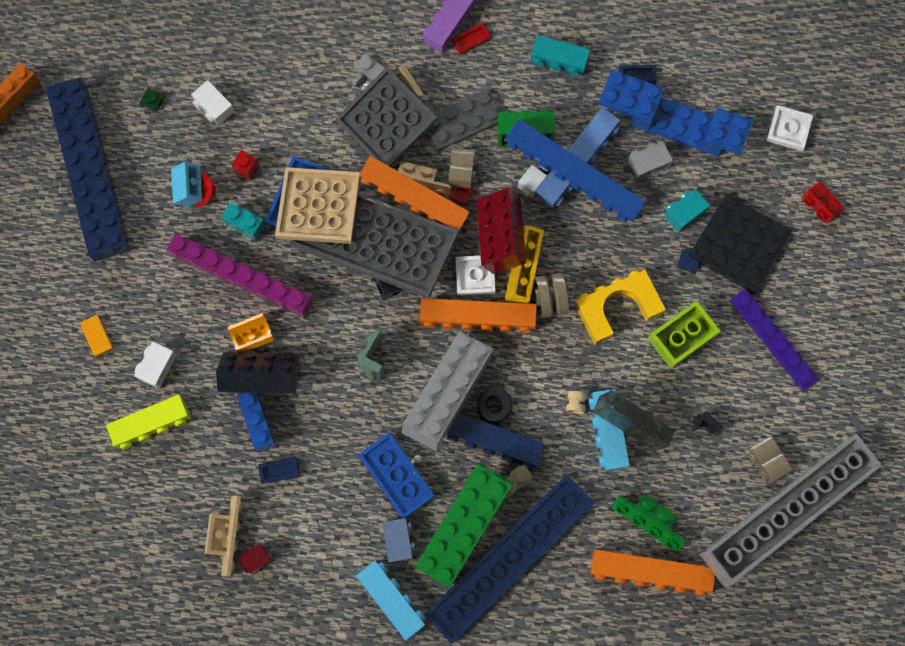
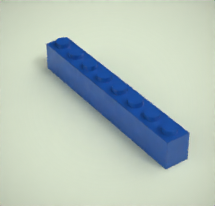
[504,119,645,222]

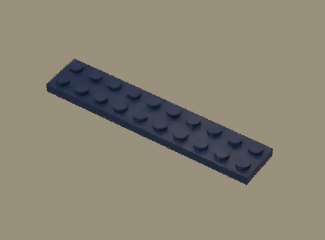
[424,474,595,644]

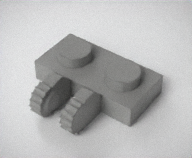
[352,53,385,91]

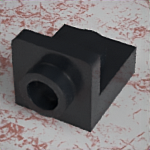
[691,412,725,436]

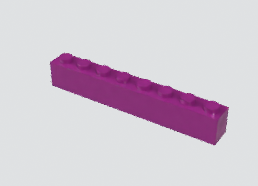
[166,233,313,318]

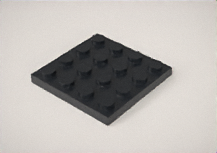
[689,194,792,295]

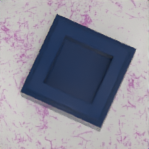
[677,249,699,273]

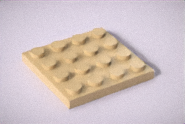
[275,168,360,244]

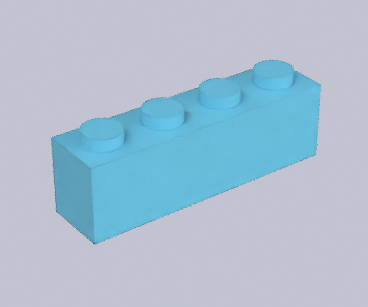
[588,389,630,472]
[356,561,426,641]

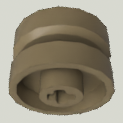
[534,273,569,318]

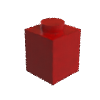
[231,150,260,181]

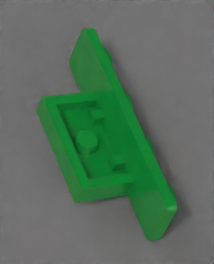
[611,493,686,553]

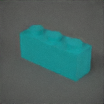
[530,35,590,76]

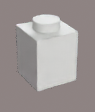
[518,165,547,198]

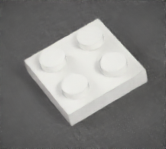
[766,105,813,151]
[456,256,495,295]

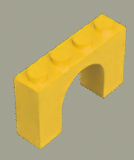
[575,270,666,345]

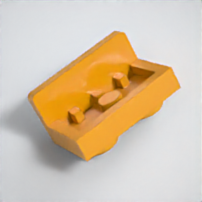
[228,313,274,353]

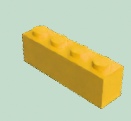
[504,225,544,304]

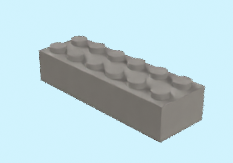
[402,331,494,452]

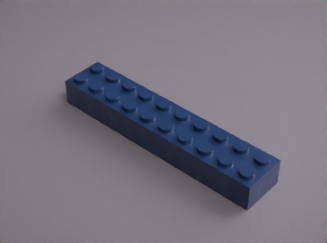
[45,77,131,262]

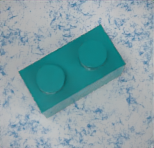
[664,189,710,233]
[221,202,266,241]

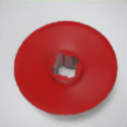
[194,174,216,207]

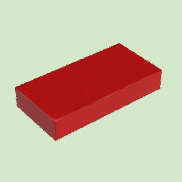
[451,22,491,55]

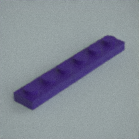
[730,288,819,391]

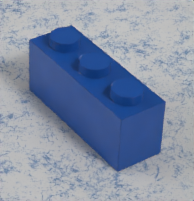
[237,392,277,453]

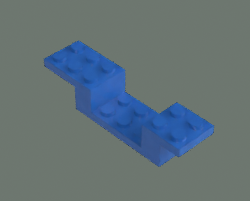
[598,69,753,157]

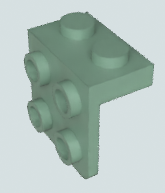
[357,329,384,380]

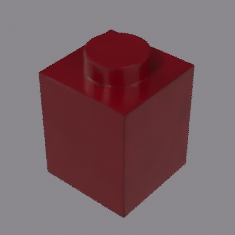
[239,543,273,575]

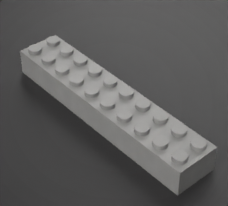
[699,433,882,587]

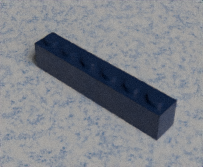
[446,413,544,470]

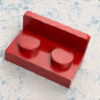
[802,181,845,224]

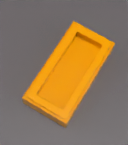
[80,315,113,357]

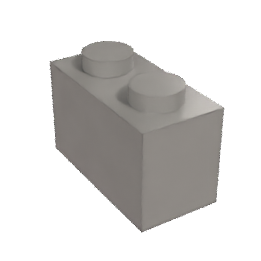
[628,142,673,181]

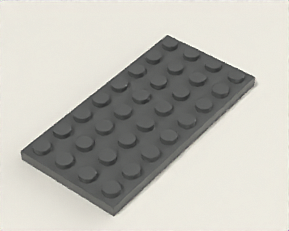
[289,194,459,299]

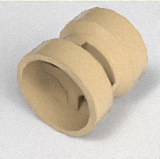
[566,391,587,414]

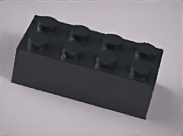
[216,351,301,394]

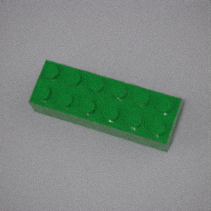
[415,462,514,588]

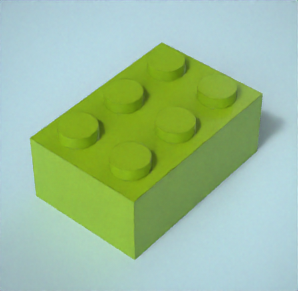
[648,301,721,369]

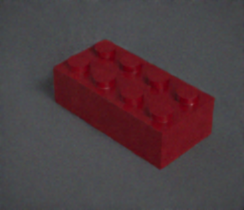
[477,187,526,274]

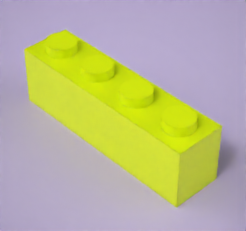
[106,395,191,450]

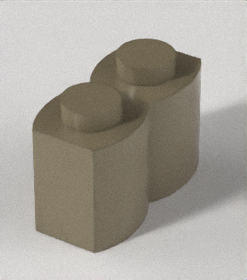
[448,148,478,189]
[748,437,793,484]
[504,465,533,501]

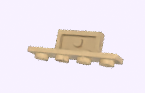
[398,161,451,200]
[204,496,242,576]

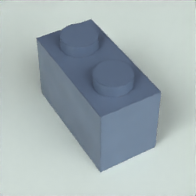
[382,518,416,563]

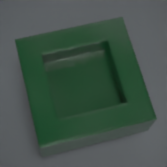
[139,87,165,112]

